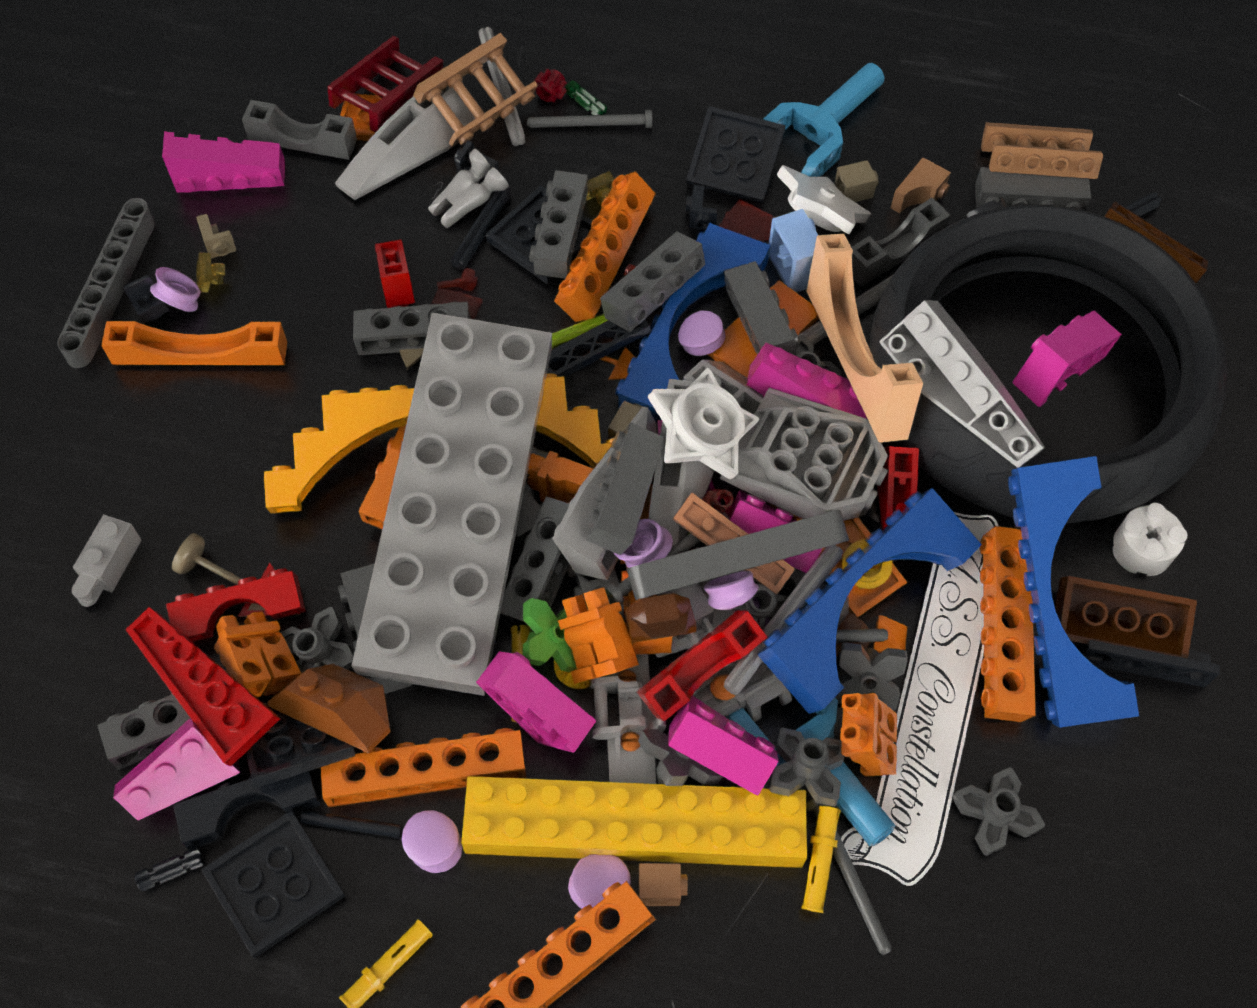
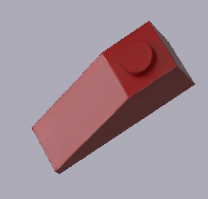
[375,239,415,308]
[877,446,919,530]

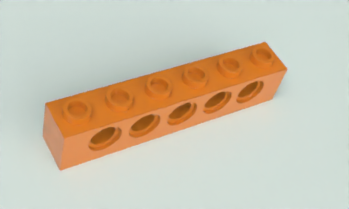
[554,172,656,322]
[980,526,1036,722]
[321,728,527,808]
[460,881,656,1008]

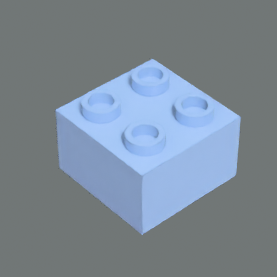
[769,209,818,292]

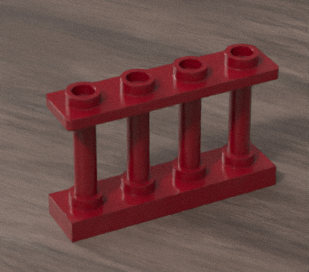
[328,36,443,133]

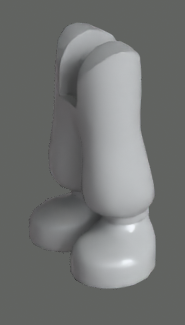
[428,149,509,228]

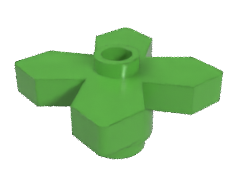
[523,598,577,673]

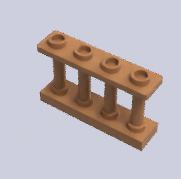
[413,33,538,147]
[981,122,1103,179]

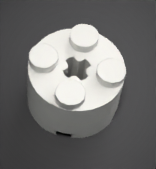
[1112,503,1188,576]

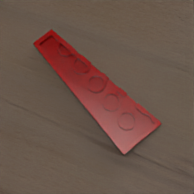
[125,607,280,766]

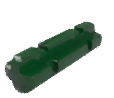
[565,80,607,115]

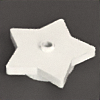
[777,165,871,234]
[648,368,759,480]

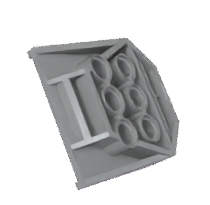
[720,388,888,521]

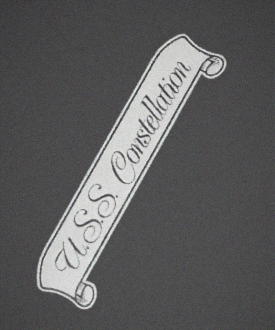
[841,512,1004,886]

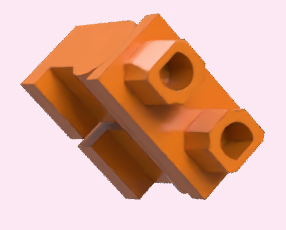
[527,451,593,503]
[558,587,639,684]
[214,611,301,697]
[840,693,897,777]

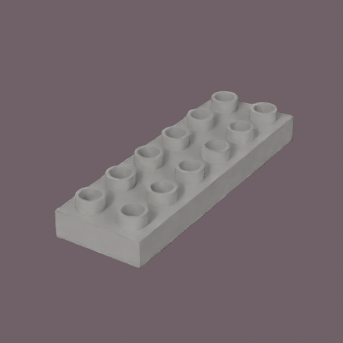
[351,313,552,696]

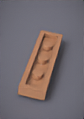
[672,493,795,595]

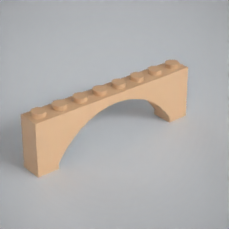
[806,234,923,442]

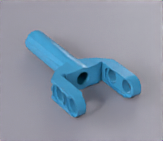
[763,63,884,177]
[726,698,896,847]

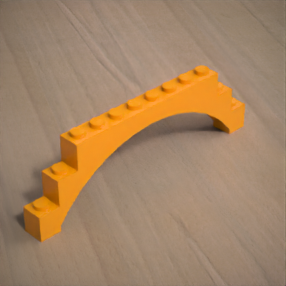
[264,374,614,513]

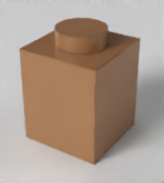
[638,863,688,906]

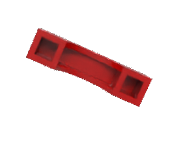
[166,568,306,642]
[636,610,768,722]

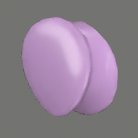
[150,267,201,312]
[678,310,725,356]
[613,519,673,568]
[704,571,759,610]
[402,810,463,873]
[568,854,631,909]

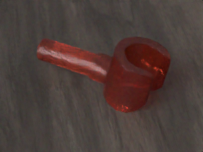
[437,269,478,291]

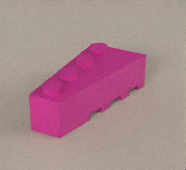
[162,131,285,193]
[746,343,867,419]

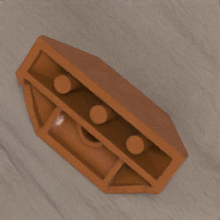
[267,664,390,753]

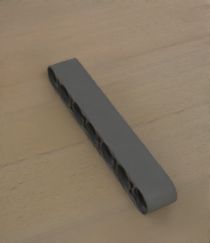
[57,198,155,368]
[627,509,849,600]

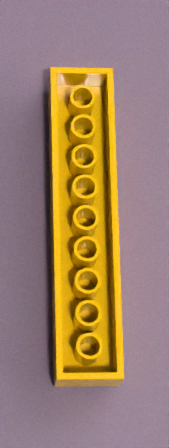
[461,776,807,868]

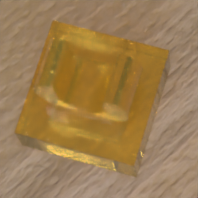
[586,171,614,207]
[196,252,225,293]

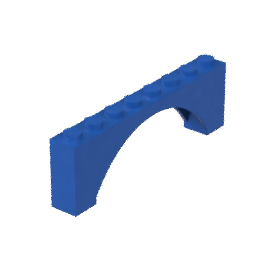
[615,223,771,423]
[1008,456,1139,728]
[757,488,982,714]

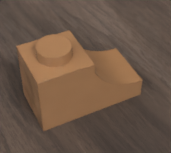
[891,158,951,213]

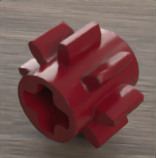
[534,69,567,102]

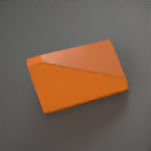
[873,615,908,653]

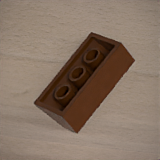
[1104,202,1208,283]
[1055,576,1197,659]

